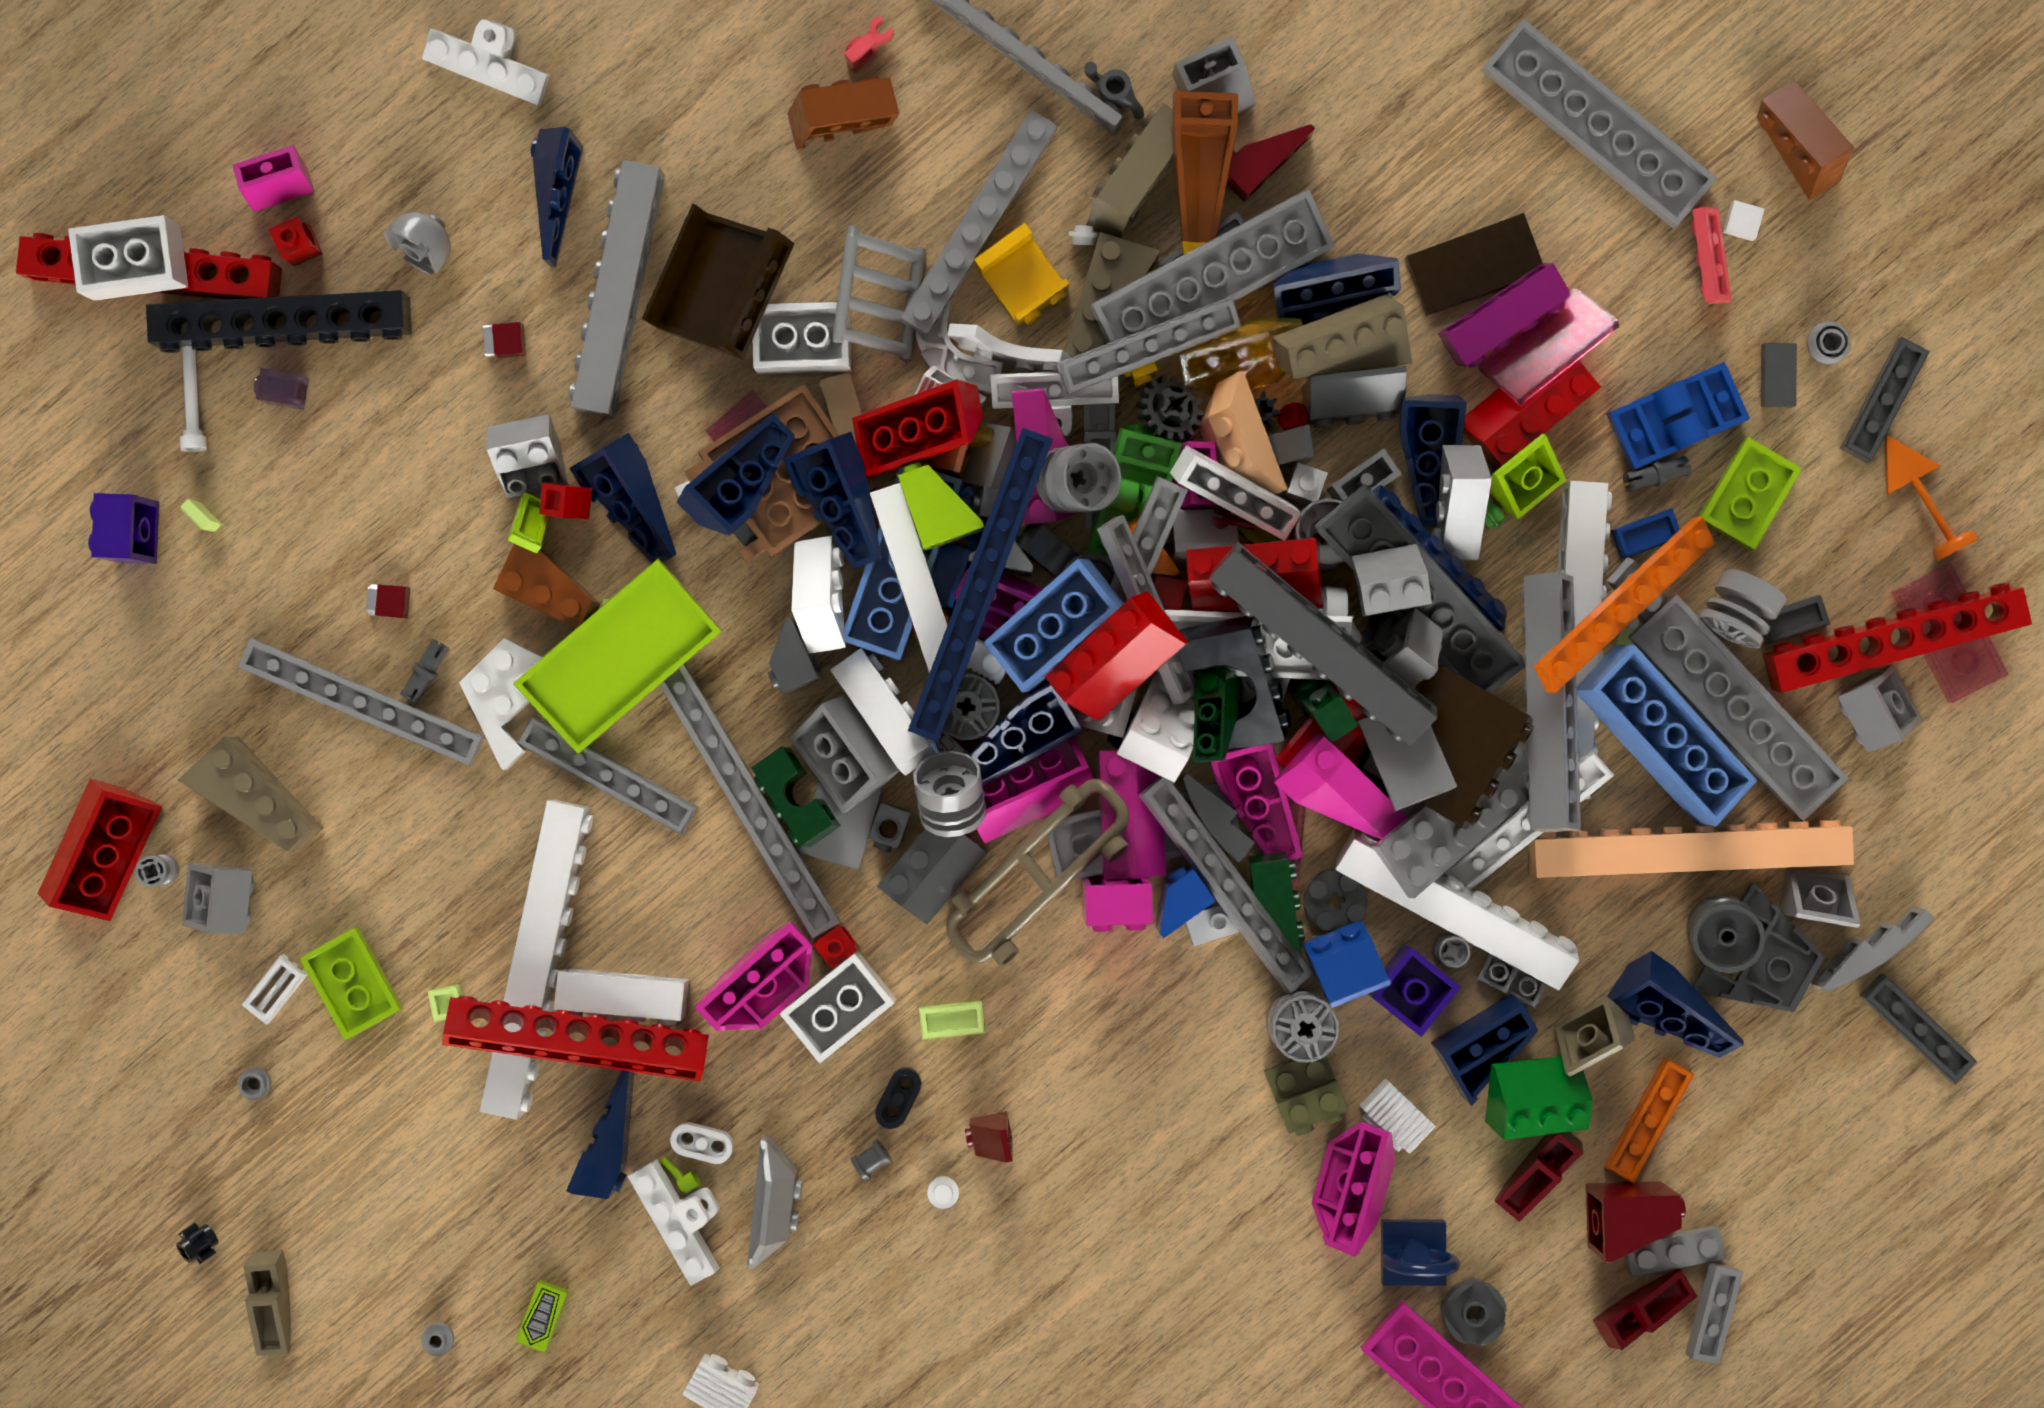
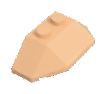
[1199,371,1288,495]

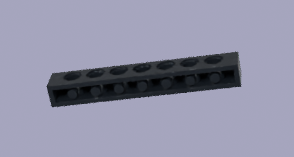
[146,290,412,353]

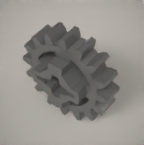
[1136,374,1205,442]

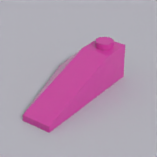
[1012,389,1078,525]
[1273,734,1407,839]

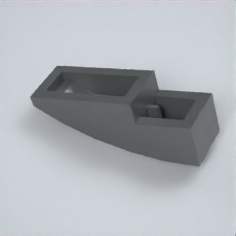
[1181,773,1255,863]

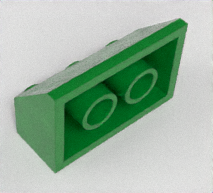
[1485,1056,1593,1140]

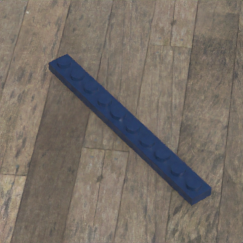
[908,428,1053,742]

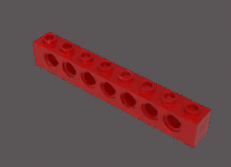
[16,233,282,300]
[1763,582,2032,693]
[442,996,709,1081]

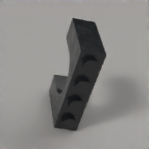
[1178,616,1291,752]

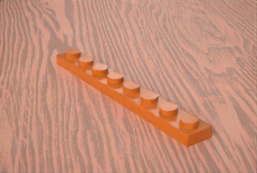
[1533,517,1715,693]

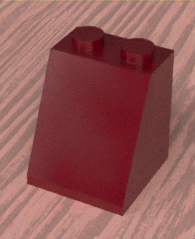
[1586,1181,1686,1263]

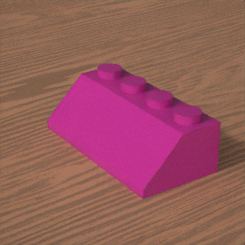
[977,737,1097,844]
[1098,750,1166,880]

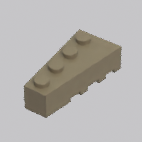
[1086,103,1174,239]
[1064,232,1161,357]
[1272,294,1412,379]

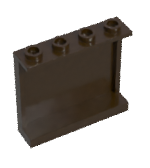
[642,204,795,360]
[1362,664,1534,830]

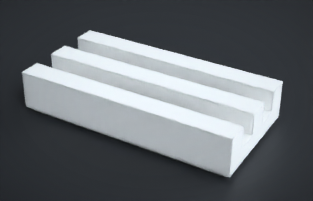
[242,954,308,1024]

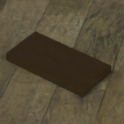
[1405,213,1543,317]

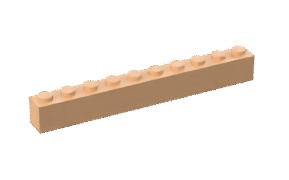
[1528,820,1854,878]

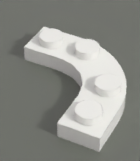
[915,299,1003,394]
[947,323,1071,373]

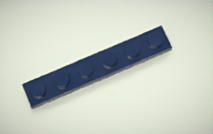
[1372,485,1507,631]

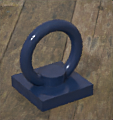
[1381,1219,1460,1286]

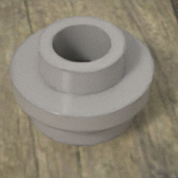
[238,1068,271,1100]
[421,1323,454,1356]

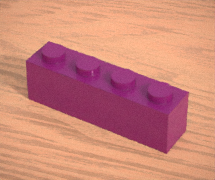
[1438,263,1572,368]

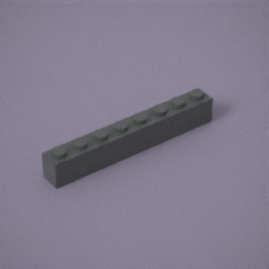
[1209,542,1437,746]

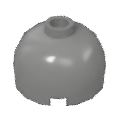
[384,212,451,275]

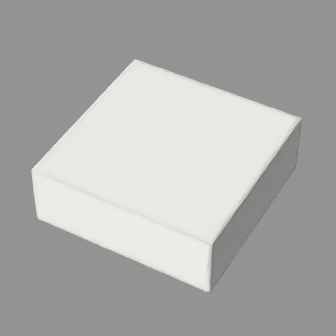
[1722,200,1765,241]

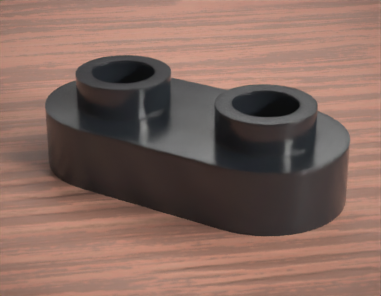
[875,1067,922,1129]

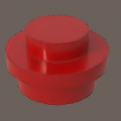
[1278,402,1308,431]

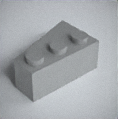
[1432,445,1492,560]

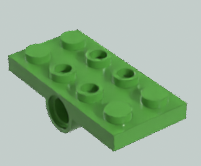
[1086,427,1182,557]

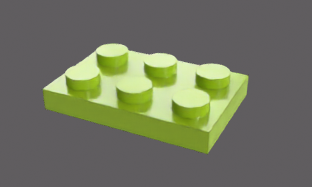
[1698,437,1802,551]
[299,926,404,1041]

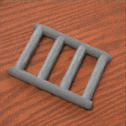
[833,225,925,362]

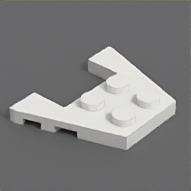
[459,638,542,770]

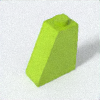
[897,463,984,551]

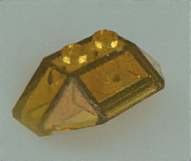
[1178,316,1303,396]

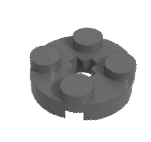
[1303,869,1368,932]
[1440,1278,1507,1345]

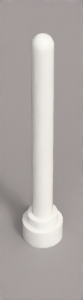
[180,322,207,452]

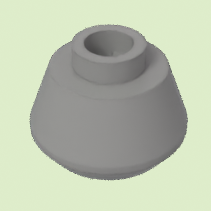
[1807,321,1851,364]

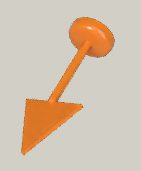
[1885,435,1979,561]

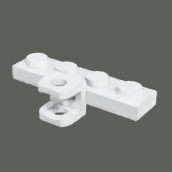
[422,19,551,106]
[990,372,1119,436]
[627,1159,720,1286]

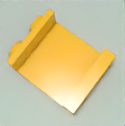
[974,223,1070,327]

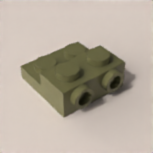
[1264,1056,1349,1136]

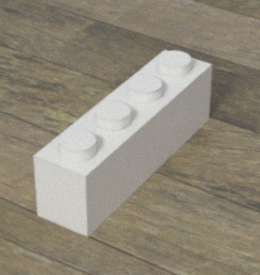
[1170,445,1302,541]
[831,648,936,776]
[554,968,689,1025]

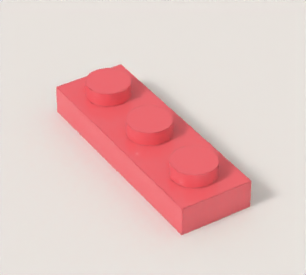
[1691,206,1732,304]

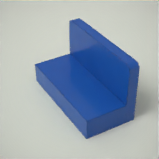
[932,543,973,611]

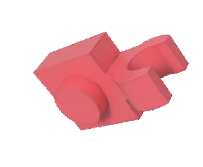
[844,16,894,73]

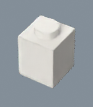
[1283,462,1328,505]

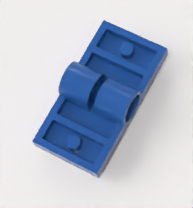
[1606,362,1750,471]

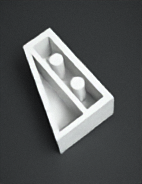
[792,536,846,654]

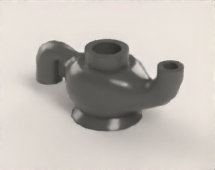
[1084,62,1144,120]

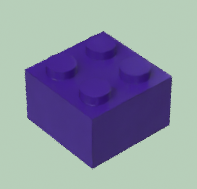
[88,493,159,564]
[1368,943,1461,1037]

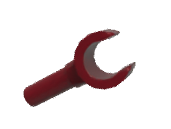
[1212,505,1256,530]

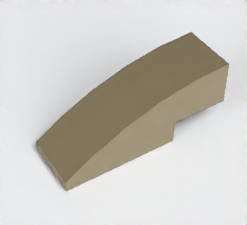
[243,1250,291,1356]

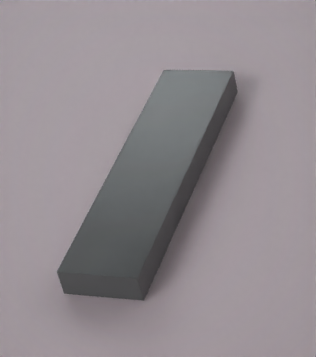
[1840,337,1930,463]
[1859,973,1977,1084]

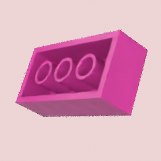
[1081,876,1153,932]

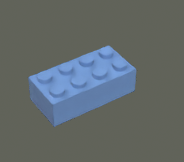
[983,559,1124,692]

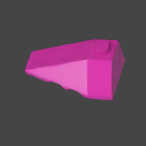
[1211,743,1303,861]

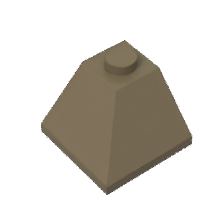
[1554,996,1635,1077]

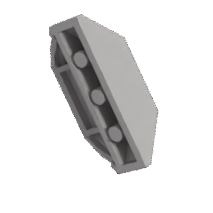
[747,1135,803,1269]

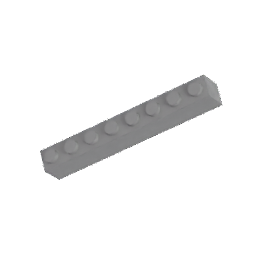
[569,159,665,419]
[1521,571,1581,832]

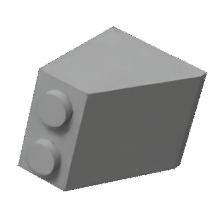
[1352,544,1432,617]

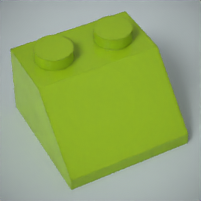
[1490,434,1566,519]

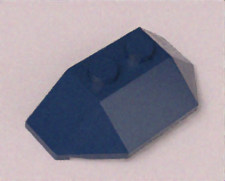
[1273,254,1401,328]

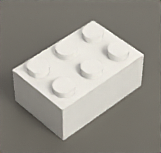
[68,215,188,301]
[753,302,852,374]
[1117,670,1195,783]
[780,950,897,1064]

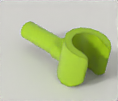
[660,1157,701,1193]

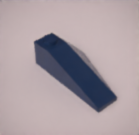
[531,127,583,267]
[1399,394,1467,526]
[677,413,795,536]
[783,432,882,569]
[569,433,676,563]
[968,683,1083,787]
[1607,951,1744,1058]
[566,1070,634,1199]

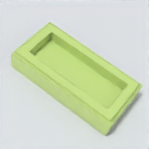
[919,1000,985,1040]

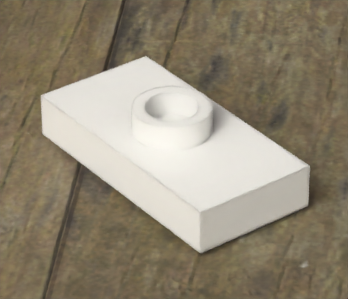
[1186,904,1240,946]

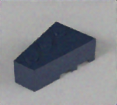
[1430,994,1538,1106]

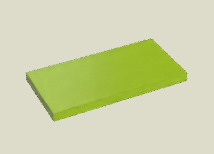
[513,559,722,754]

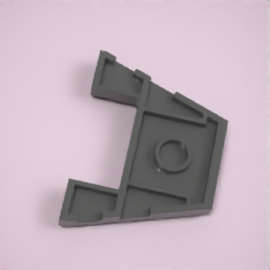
[1692,883,1825,1012]

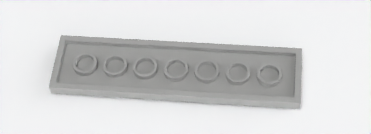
[1481,19,1717,229]
[1089,189,1335,343]
[1628,594,1849,821]

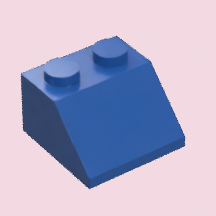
[1156,865,1216,938]
[1302,920,1391,1008]

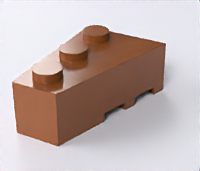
[787,76,899,149]
[1757,80,1854,200]
[493,544,600,628]

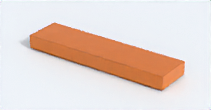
[1603,1057,1694,1184]

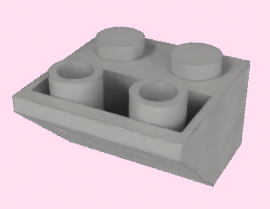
[1172,37,1256,113]
[486,414,568,499]

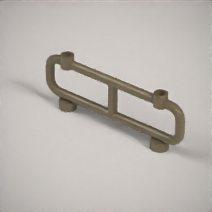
[946,779,1129,966]

